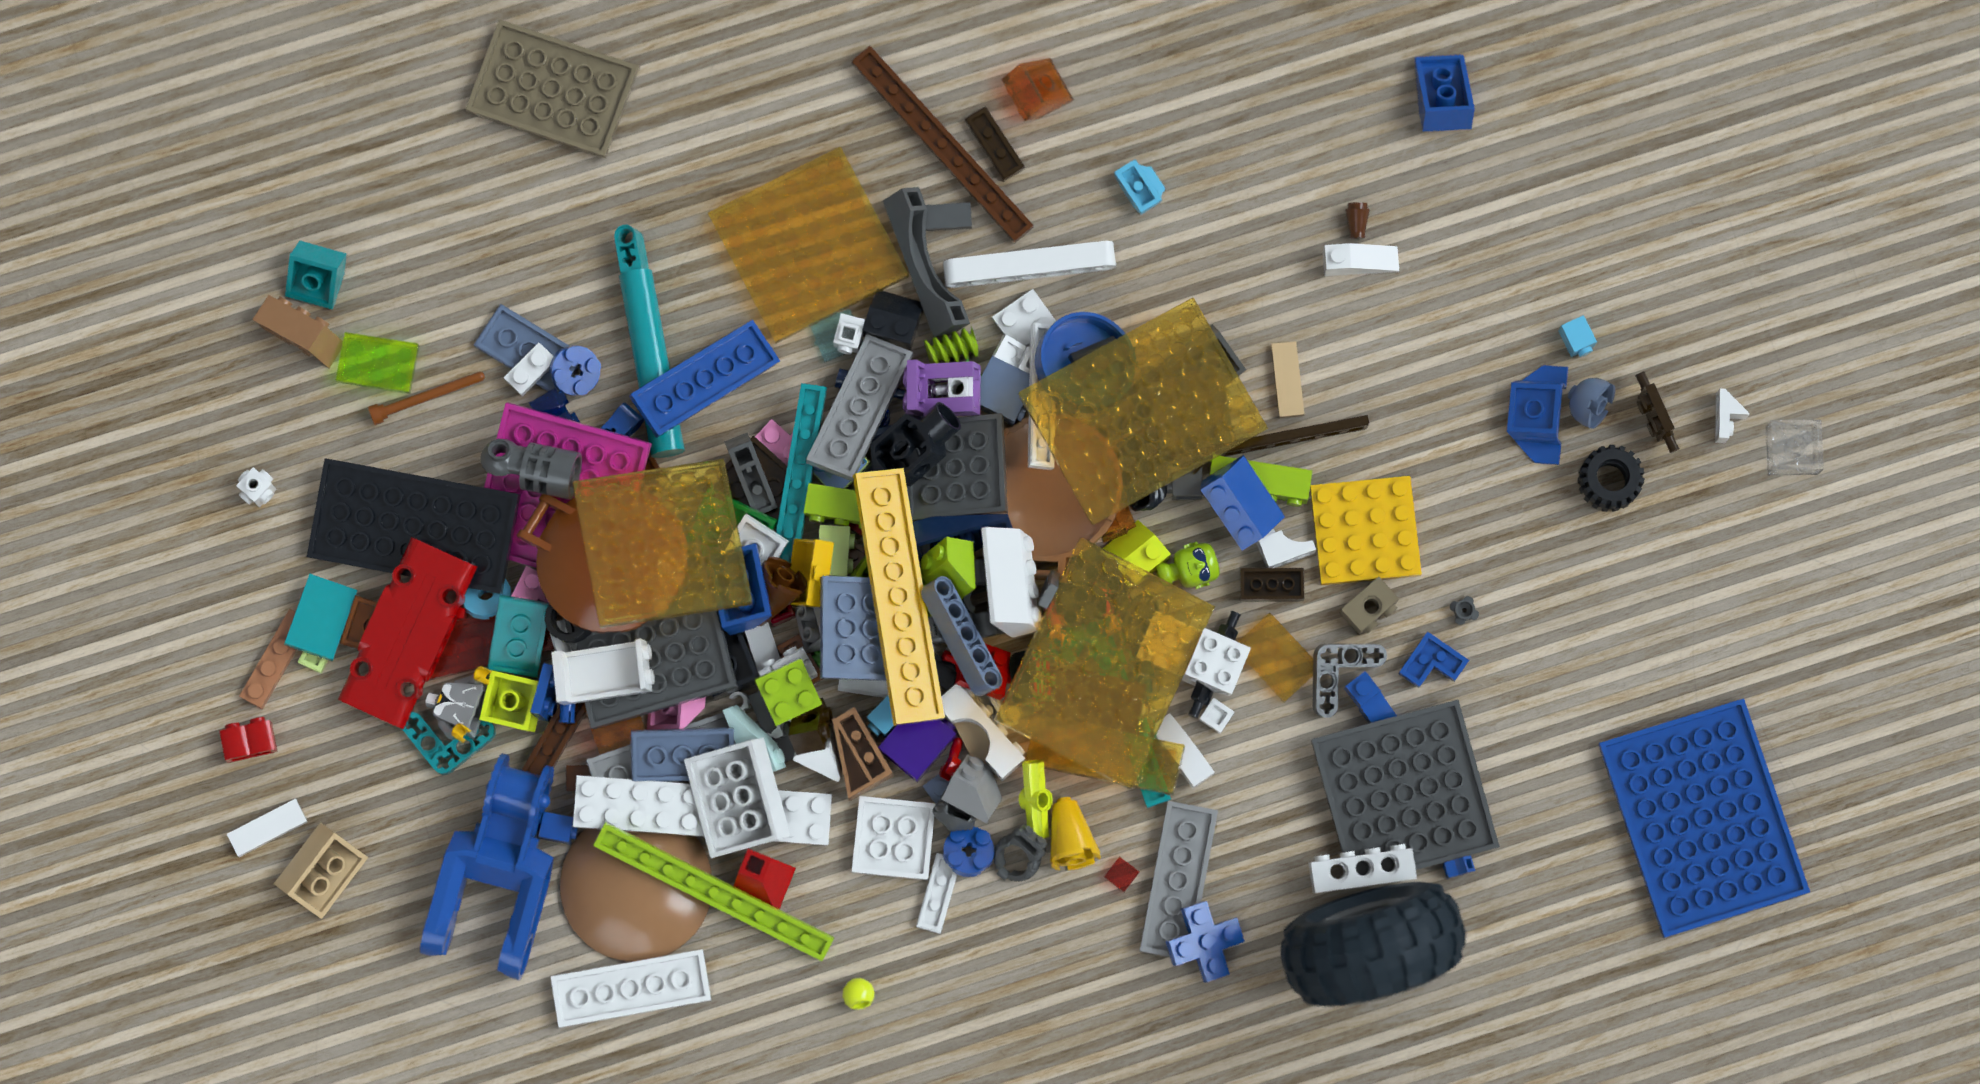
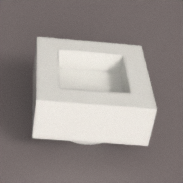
[1199,698,1234,734]

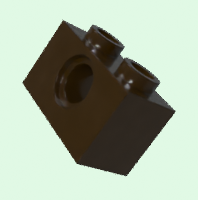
[788,698,833,755]

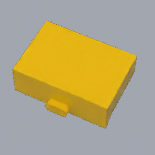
[790,539,834,608]

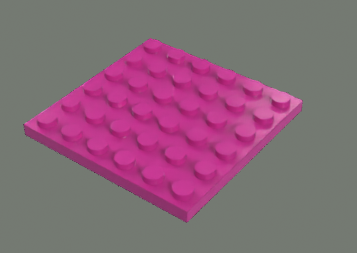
[484,402,652,568]

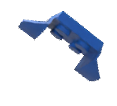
[1507,365,1569,465]

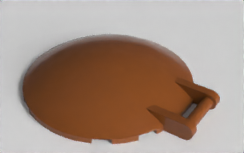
[516,486,688,633]

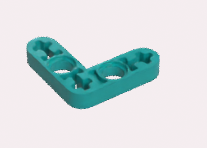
[402,712,496,775]

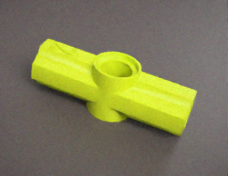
[1019,760,1053,838]

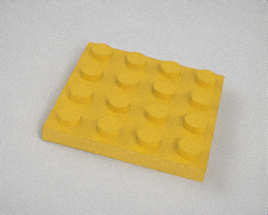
[1310,476,1422,585]

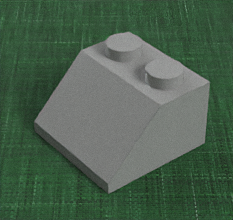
[942,754,1002,823]

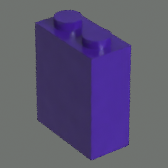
[878,718,957,783]

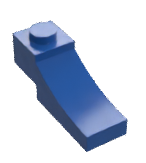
[1344,671,1397,723]

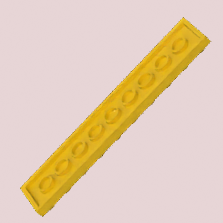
[853,468,945,725]

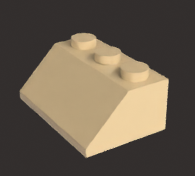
[274,822,368,919]

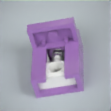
[903,360,981,416]

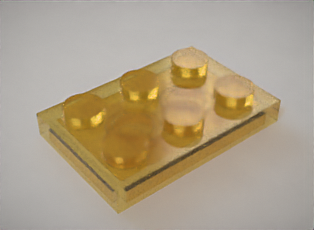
[1238,613,1313,703]

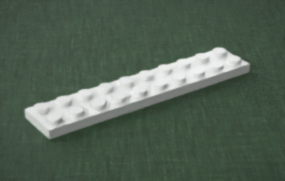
[573,775,832,846]

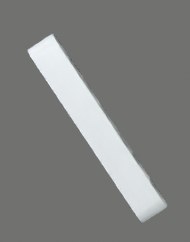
[943,241,1116,288]

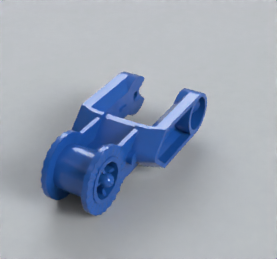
[420,753,554,981]

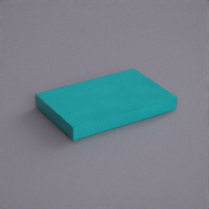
[284,574,358,661]
[487,595,549,677]

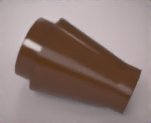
[1345,202,1370,239]

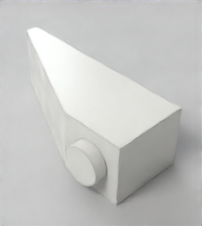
[1323,243,1399,276]

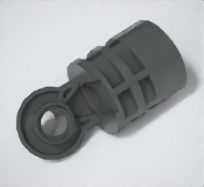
[480,439,582,500]

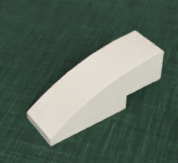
[1149,713,1215,789]

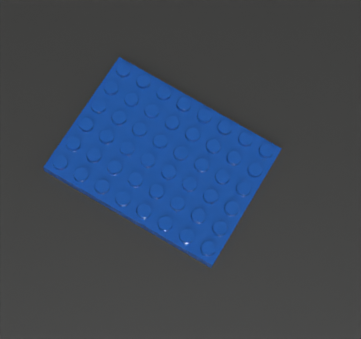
[1598,698,1810,938]

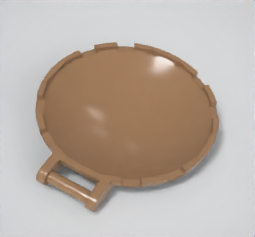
[1003,414,1122,584]
[560,828,712,962]

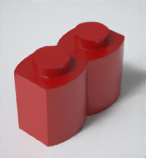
[219,717,278,763]

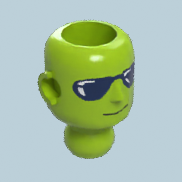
[1156,542,1220,589]

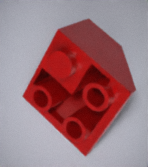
[733,849,796,909]

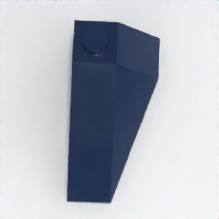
[913,514,1013,568]

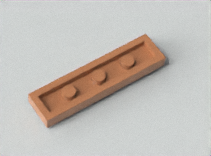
[239,609,297,710]

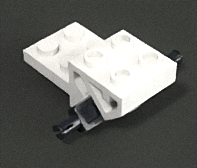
[1135,611,1251,719]

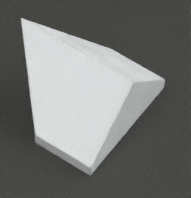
[793,725,842,782]

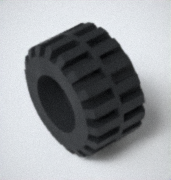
[1578,445,1645,512]

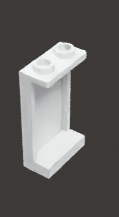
[551,638,655,705]

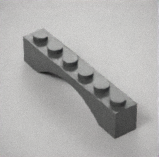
[883,187,970,337]

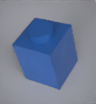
[538,812,579,845]

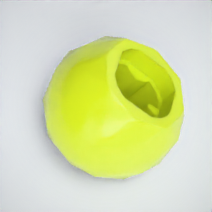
[843,978,874,1010]

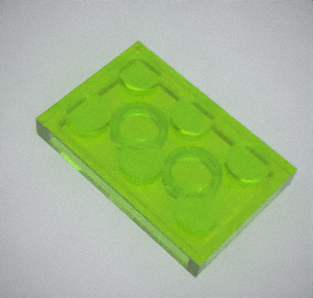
[335,332,420,394]

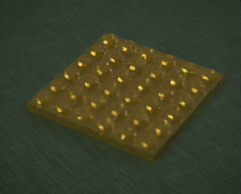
[708,146,909,344]
[572,459,753,629]

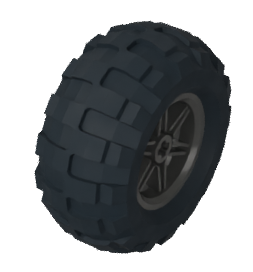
[1281,882,1466,1007]

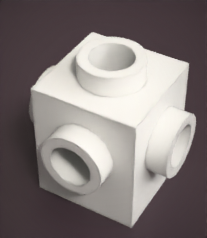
[236,467,276,508]

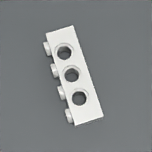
[1309,844,1417,893]

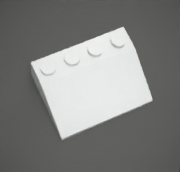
[684,737,790,858]

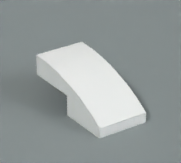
[992,335,1031,374]

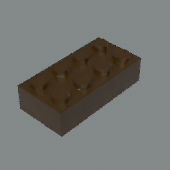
[1240,568,1304,602]

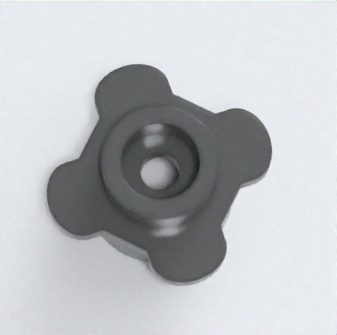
[1450,596,1479,625]

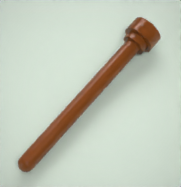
[368,372,485,425]

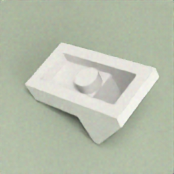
[1715,388,1749,443]

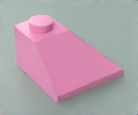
[647,697,706,730]

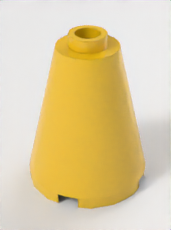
[1050,797,1101,870]

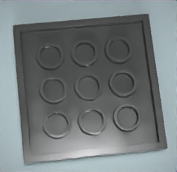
[907,413,1008,522]

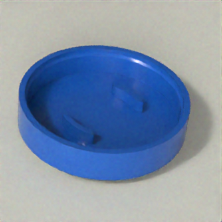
[1035,312,1136,414]

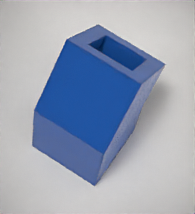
[1443,856,1475,879]

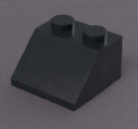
[862,289,923,350]

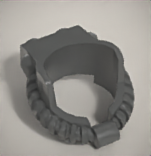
[993,824,1048,882]

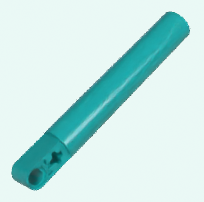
[614,224,685,458]

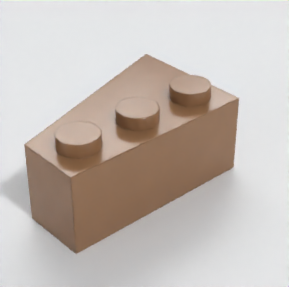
[252,295,345,368]
[833,707,893,802]

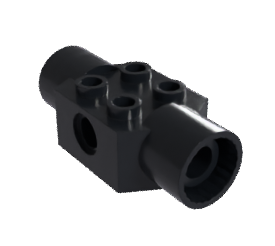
[861,402,961,487]

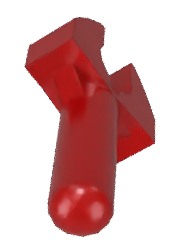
[939,738,963,781]

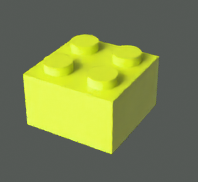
[479,670,538,732]

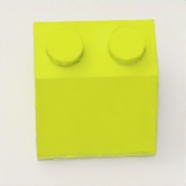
[1100,520,1171,590]

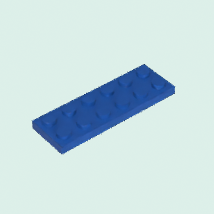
[629,320,780,438]

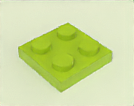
[754,658,822,726]

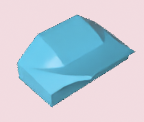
[1114,159,1165,215]

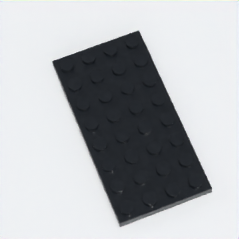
[306,458,521,594]

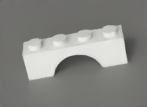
[941,684,1025,781]

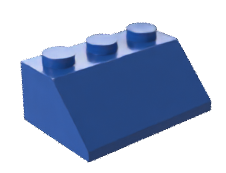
[1200,455,1285,551]
[707,543,772,635]

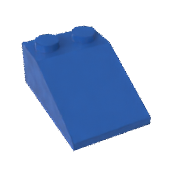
[1414,55,1475,132]

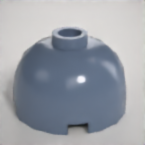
[1568,378,1615,429]

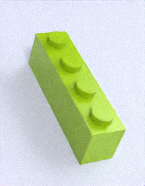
[1209,455,1313,507]
[804,483,910,529]

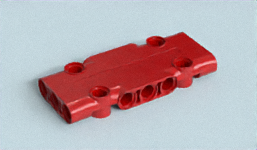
[338,537,477,729]

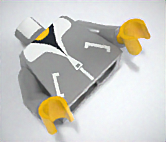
[426,666,491,743]

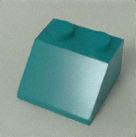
[285,240,347,309]

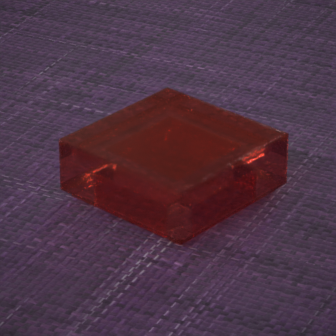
[1104,856,1140,892]

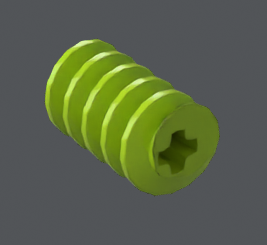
[923,326,979,364]

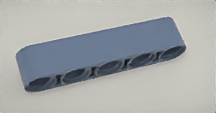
[921,576,1002,696]

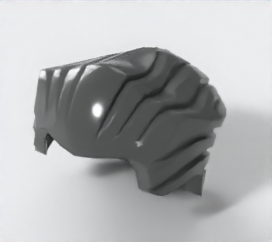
[933,790,976,831]

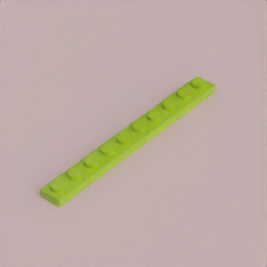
[593,822,834,961]

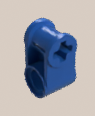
[600,402,644,437]

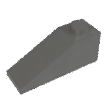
[724,432,778,513]

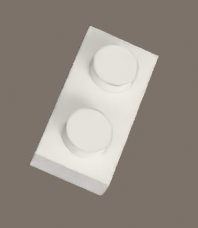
[504,343,553,396]

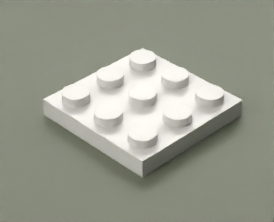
[852,796,936,880]

